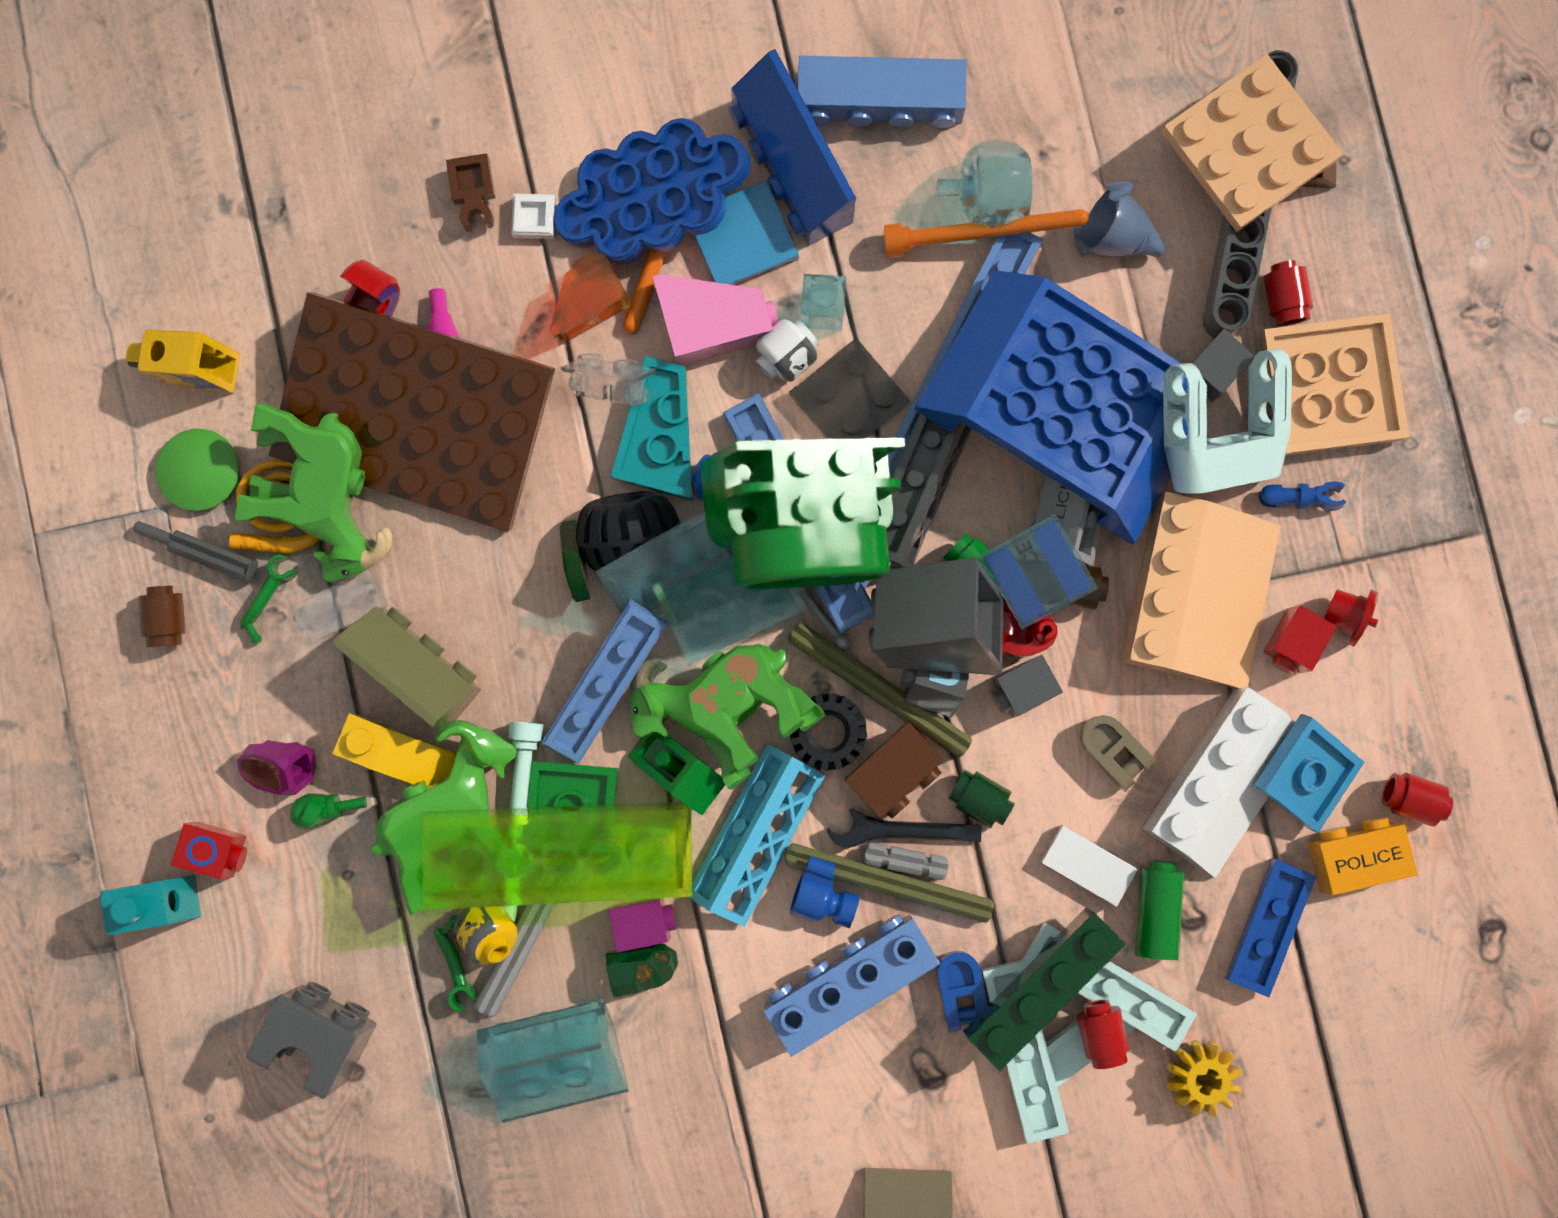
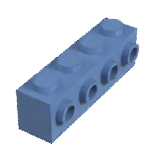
[763,914,940,1057]

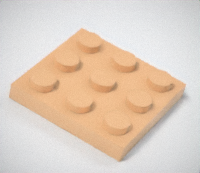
[1161,54,1344,232]
[1260,313,1410,456]

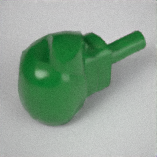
[290,793,367,830]

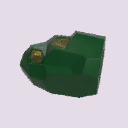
[605,944,679,997]

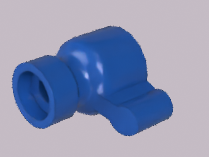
[790,855,859,929]

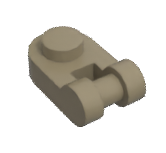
[1080,715,1156,792]

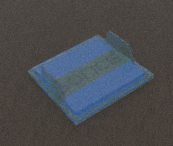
[979,514,1098,629]

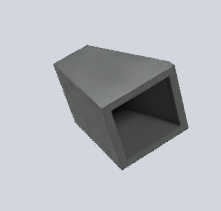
[869,557,1004,675]

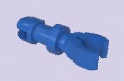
[1259,481,1346,511]

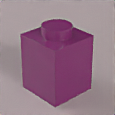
[608,896,677,952]

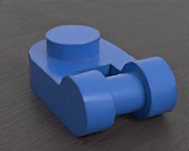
[937,951,988,1033]

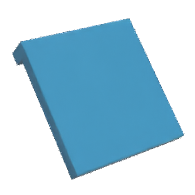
[695,180,799,285]

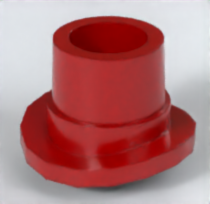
[1324,589,1378,647]

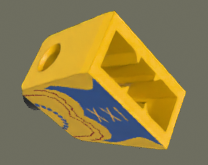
[126,329,240,393]

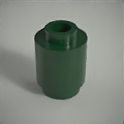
[948,769,1015,829]

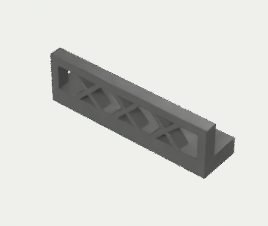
[887,413,972,568]

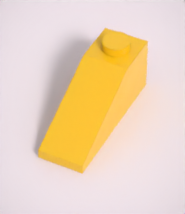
[332,713,456,786]

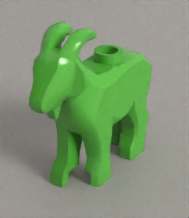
[370,720,522,915]

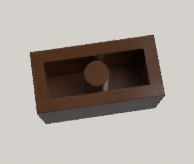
[844,721,944,819]

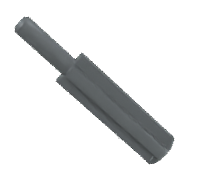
[133,521,258,584]

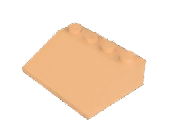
[1121,491,1281,688]

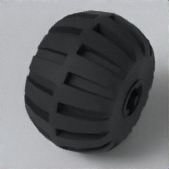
[575,491,681,575]

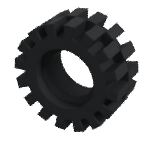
[790,693,867,771]

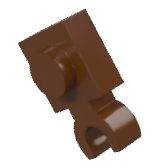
[446,153,496,232]

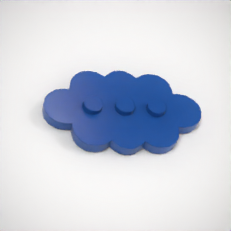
[554,118,751,264]

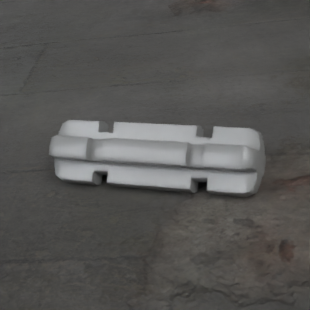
[863,842,948,880]

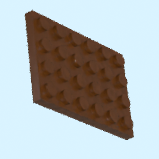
[269,292,555,532]

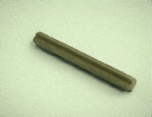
[788,623,972,757]
[785,843,994,923]

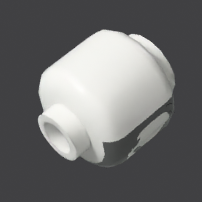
[755,319,819,382]

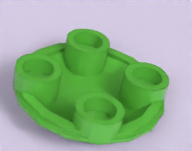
[155,428,241,511]

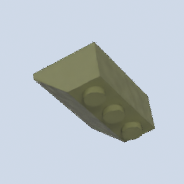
[332,606,482,728]

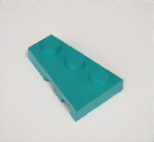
[610,356,693,501]

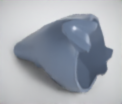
[1074,180,1165,257]

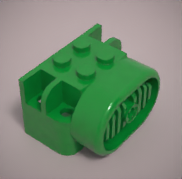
[700,438,905,589]

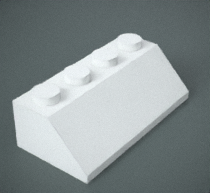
[1142,686,1295,878]

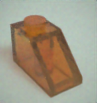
[549,252,630,346]

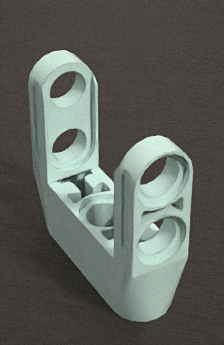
[1163,348,1292,494]

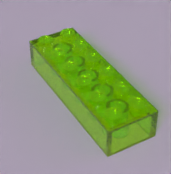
[421,802,692,910]

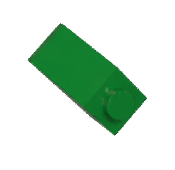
[627,733,725,815]

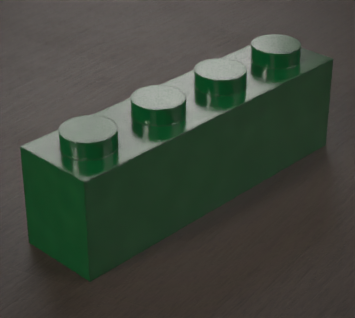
[963,907,1126,1071]

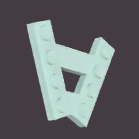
[981,922,1197,1144]

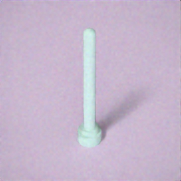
[500,721,544,923]

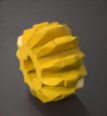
[1166,1040,1242,1117]

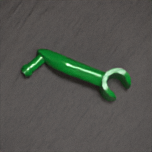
[240,554,297,645]
[434,914,477,1012]

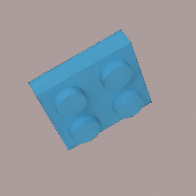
[1254,714,1365,833]

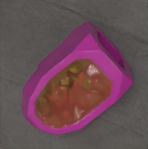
[236,740,317,795]

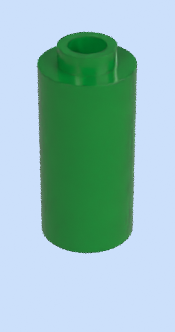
[1135,860,1185,960]

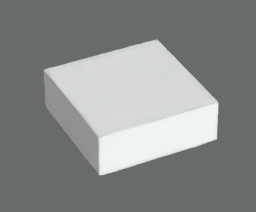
[511,194,556,239]

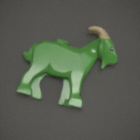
[234,402,393,582]

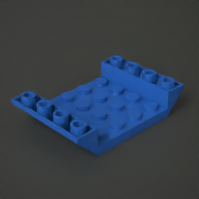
[914,270,1208,545]

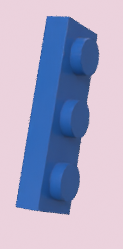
[1225,859,1317,998]

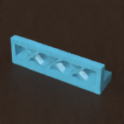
[686,744,826,927]

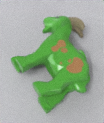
[630,644,826,790]

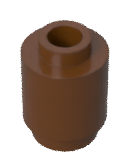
[138,586,186,647]

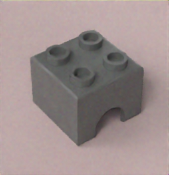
[246,982,377,1099]

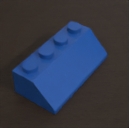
[728,49,856,246]

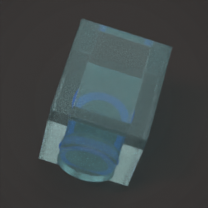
[801,273,846,330]

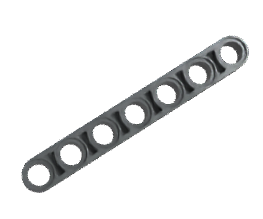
[1203,50,1298,338]

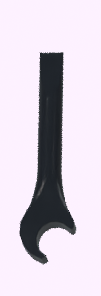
[827,809,982,847]

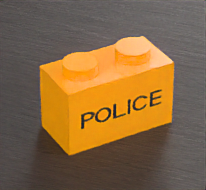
[1308,817,1418,895]

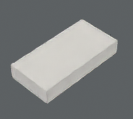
[1040,825,1138,907]

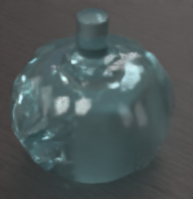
[937,138,1032,228]

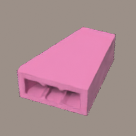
[652,274,779,365]

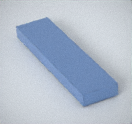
[541,599,667,764]

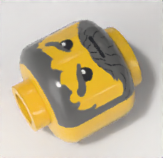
[453,899,518,965]

